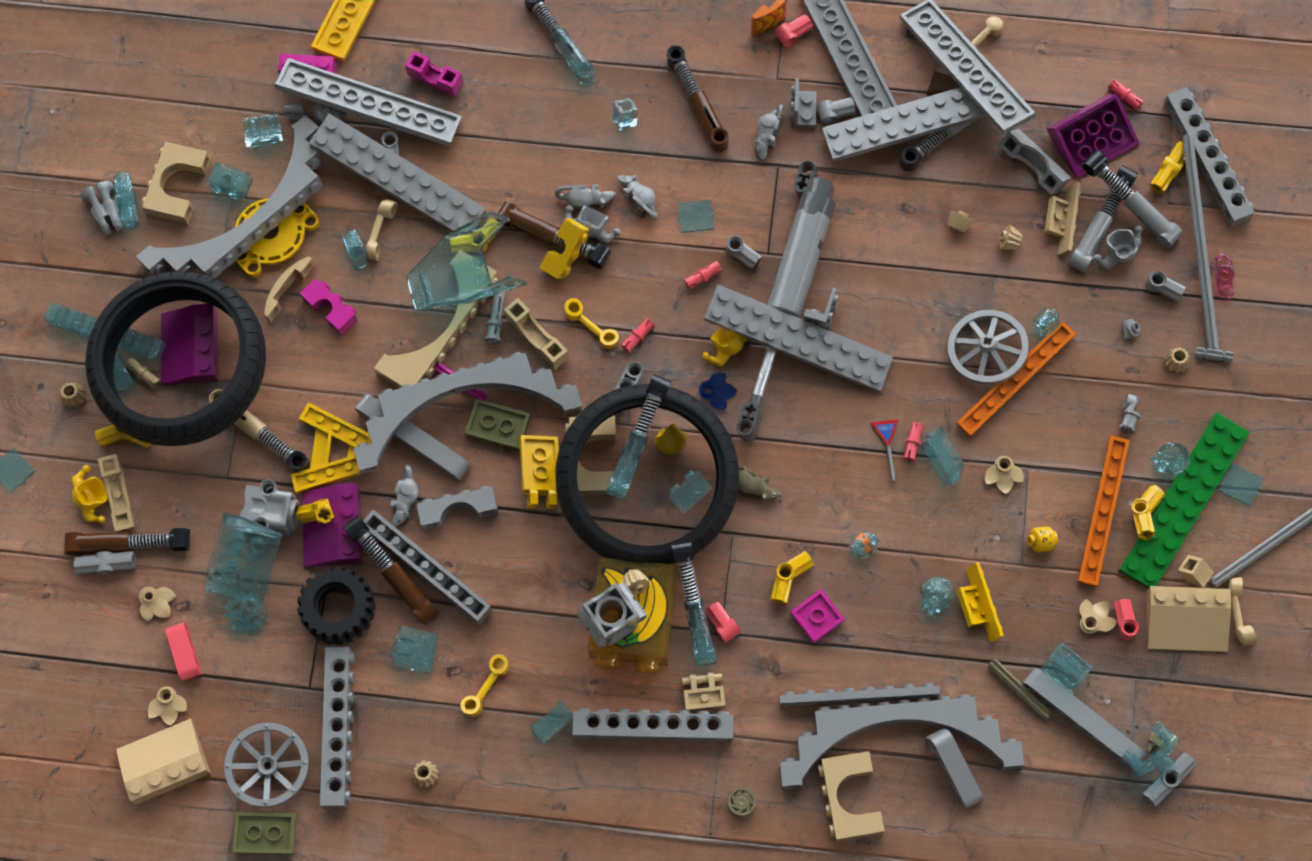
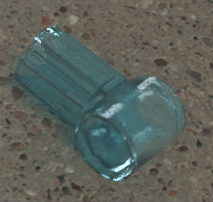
[342,230,369,269]
[114,354,136,394]

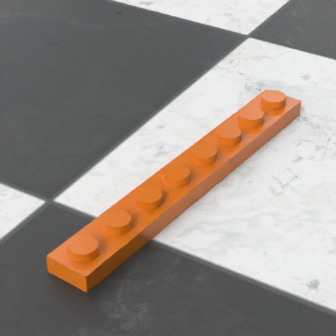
[956,321,1076,437]
[1077,436,1130,587]

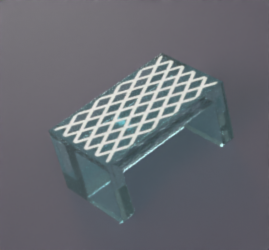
[529,700,573,745]

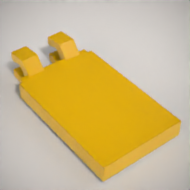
[519,435,559,509]

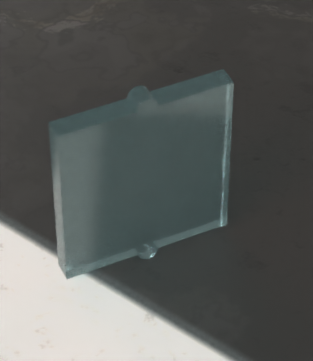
[678,200,714,233]
[0,448,35,493]
[1218,463,1264,506]

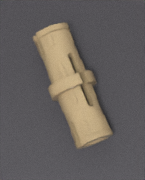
[125,357,161,389]

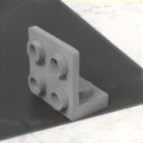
[790,78,817,128]
[803,288,839,330]

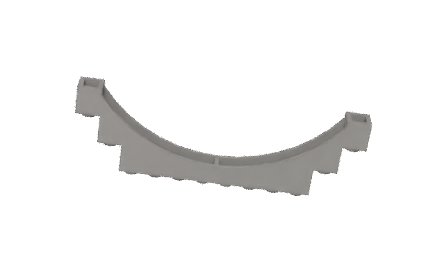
[136,115,323,278]
[353,352,582,475]
[779,694,1024,789]

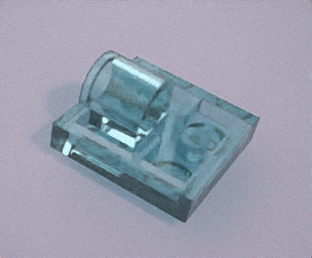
[392,626,438,673]

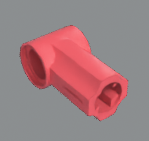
[774,15,813,47]
[1113,599,1139,641]
[705,602,741,643]

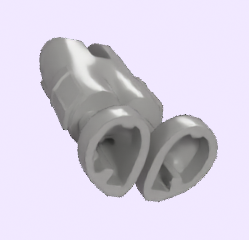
[80,181,123,236]

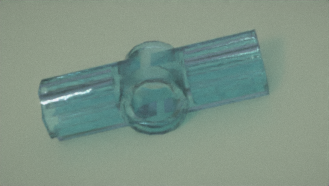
[113,172,140,229]

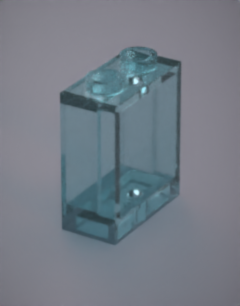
[921,426,965,485]

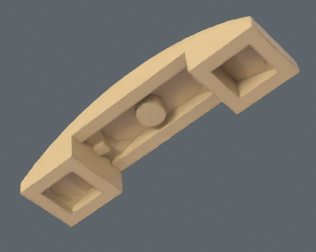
[264,256,315,323]
[98,454,135,532]

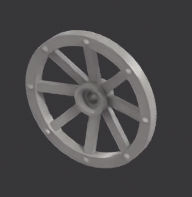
[948,310,1029,385]
[224,723,309,808]

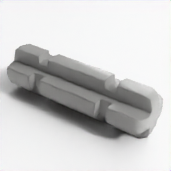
[1195,347,1233,363]

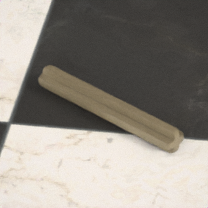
[988,659,1052,720]

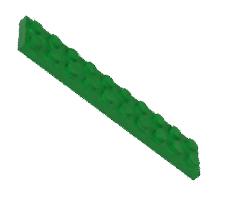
[1118,412,1250,589]

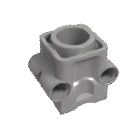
[239,479,300,543]
[576,582,647,648]

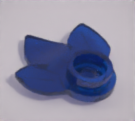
[699,372,737,409]

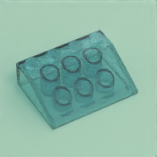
[204,513,282,603]

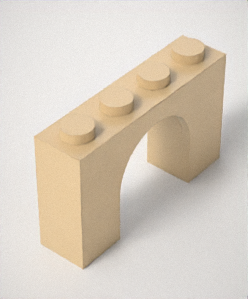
[141,142,211,224]
[566,416,617,496]
[818,751,885,842]

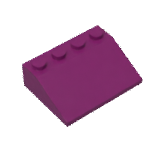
[1046,94,1140,178]
[161,304,218,386]
[302,483,362,568]

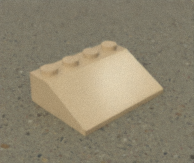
[1146,586,1231,653]
[116,719,211,805]

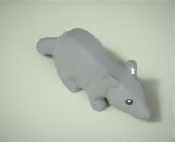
[754,104,784,160]
[617,175,658,221]
[554,184,616,209]
[390,465,419,527]

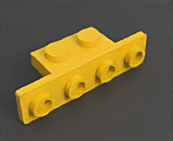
[956,563,1004,642]

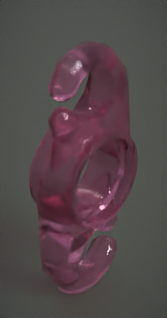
[1215,254,1234,298]

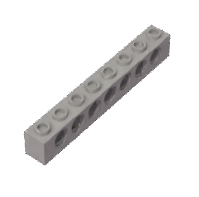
[1164,87,1254,228]
[363,510,493,626]
[320,647,355,809]
[572,708,733,742]

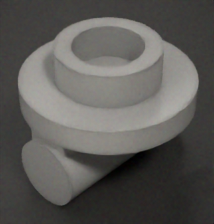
[284,103,305,121]
[1122,319,1140,340]

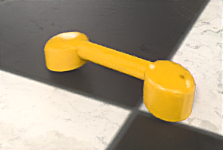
[564,298,619,349]
[460,654,509,717]

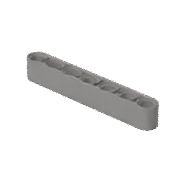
[354,393,471,481]
[1022,667,1146,770]

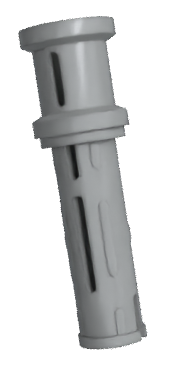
[484,287,506,344]

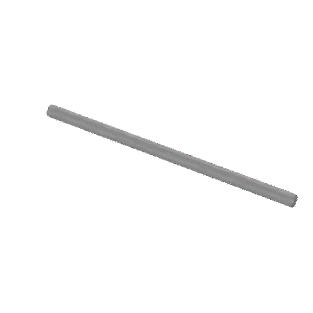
[1182,134,1219,350]
[1210,508,1312,588]

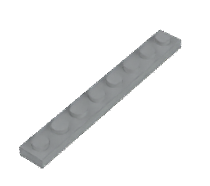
[779,683,940,707]

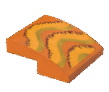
[751,0,786,36]

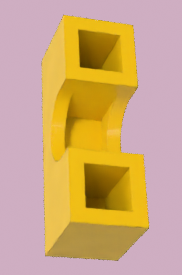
[539,218,590,279]

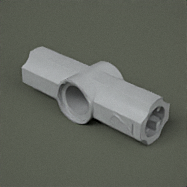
[74,551,136,575]
[1142,752,1197,807]

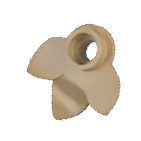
[985,456,1024,494]
[139,587,176,622]
[1079,599,1117,634]
[148,686,187,726]

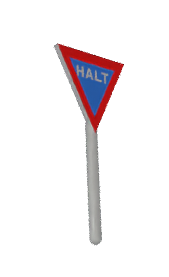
[870,419,899,482]

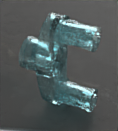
[1120,720,1179,777]

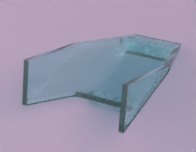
[406,211,527,310]

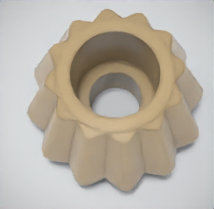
[948,210,974,233]
[999,225,1022,250]
[1164,347,1190,373]
[60,382,86,408]
[623,569,650,595]
[411,760,439,788]

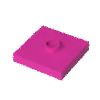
[790,589,845,644]

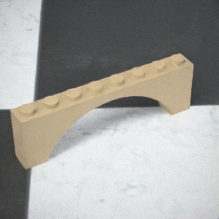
[374,249,499,389]

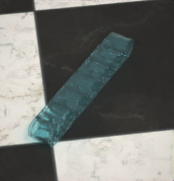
[42,302,167,361]

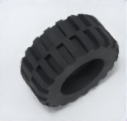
[297,566,376,645]

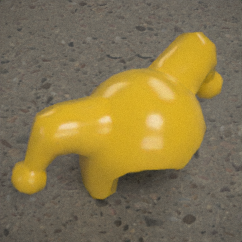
[702,328,750,367]
[71,465,108,524]

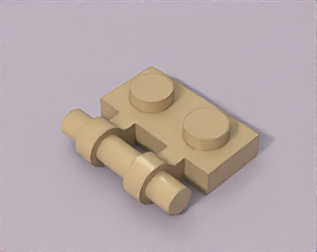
[682,672,726,711]

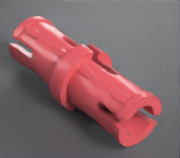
[1108,79,1144,111]
[684,261,722,290]
[621,318,655,353]
[903,422,923,462]

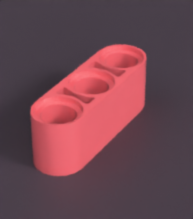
[165,622,201,681]

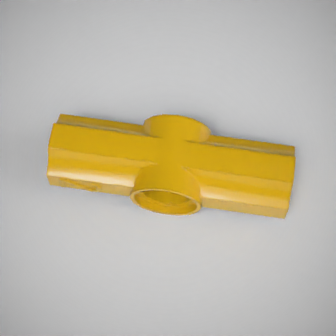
[1150,141,1185,194]

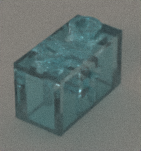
[207,162,253,199]

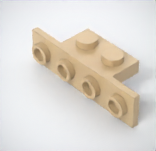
[1044,182,1081,256]

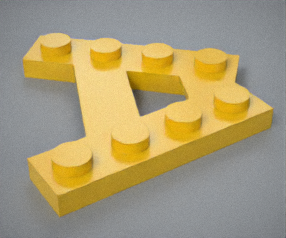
[291,402,371,494]

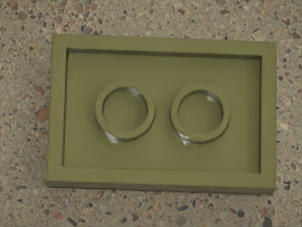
[464,398,531,451]
[232,812,297,855]

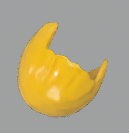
[655,423,687,455]

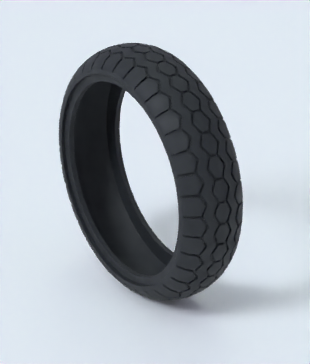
[85,271,266,446]
[555,384,739,568]

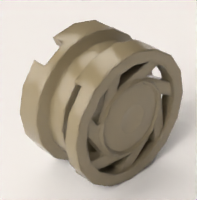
[728,788,756,818]

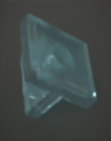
[1040,642,1093,694]

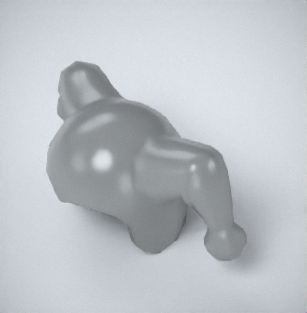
[565,205,621,244]
[1093,225,1143,270]

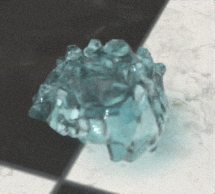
[1149,443,1190,475]
[921,577,954,616]

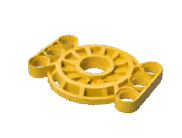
[235,198,320,278]

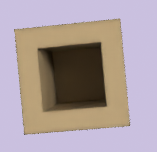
[1178,555,1214,588]

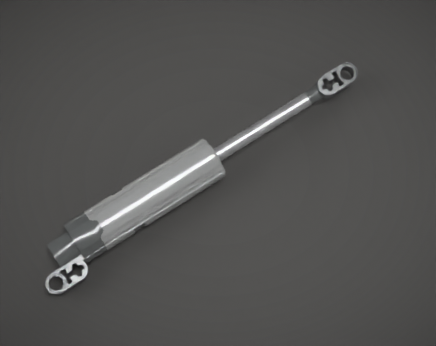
[736,161,835,442]

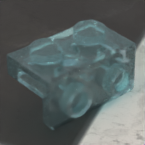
[242,113,283,147]
[668,470,713,514]

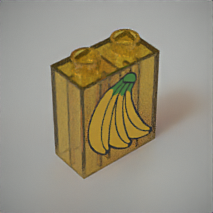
[588,557,678,674]

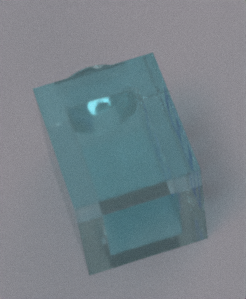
[612,97,638,130]

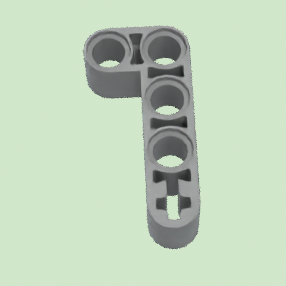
[925,728,984,809]

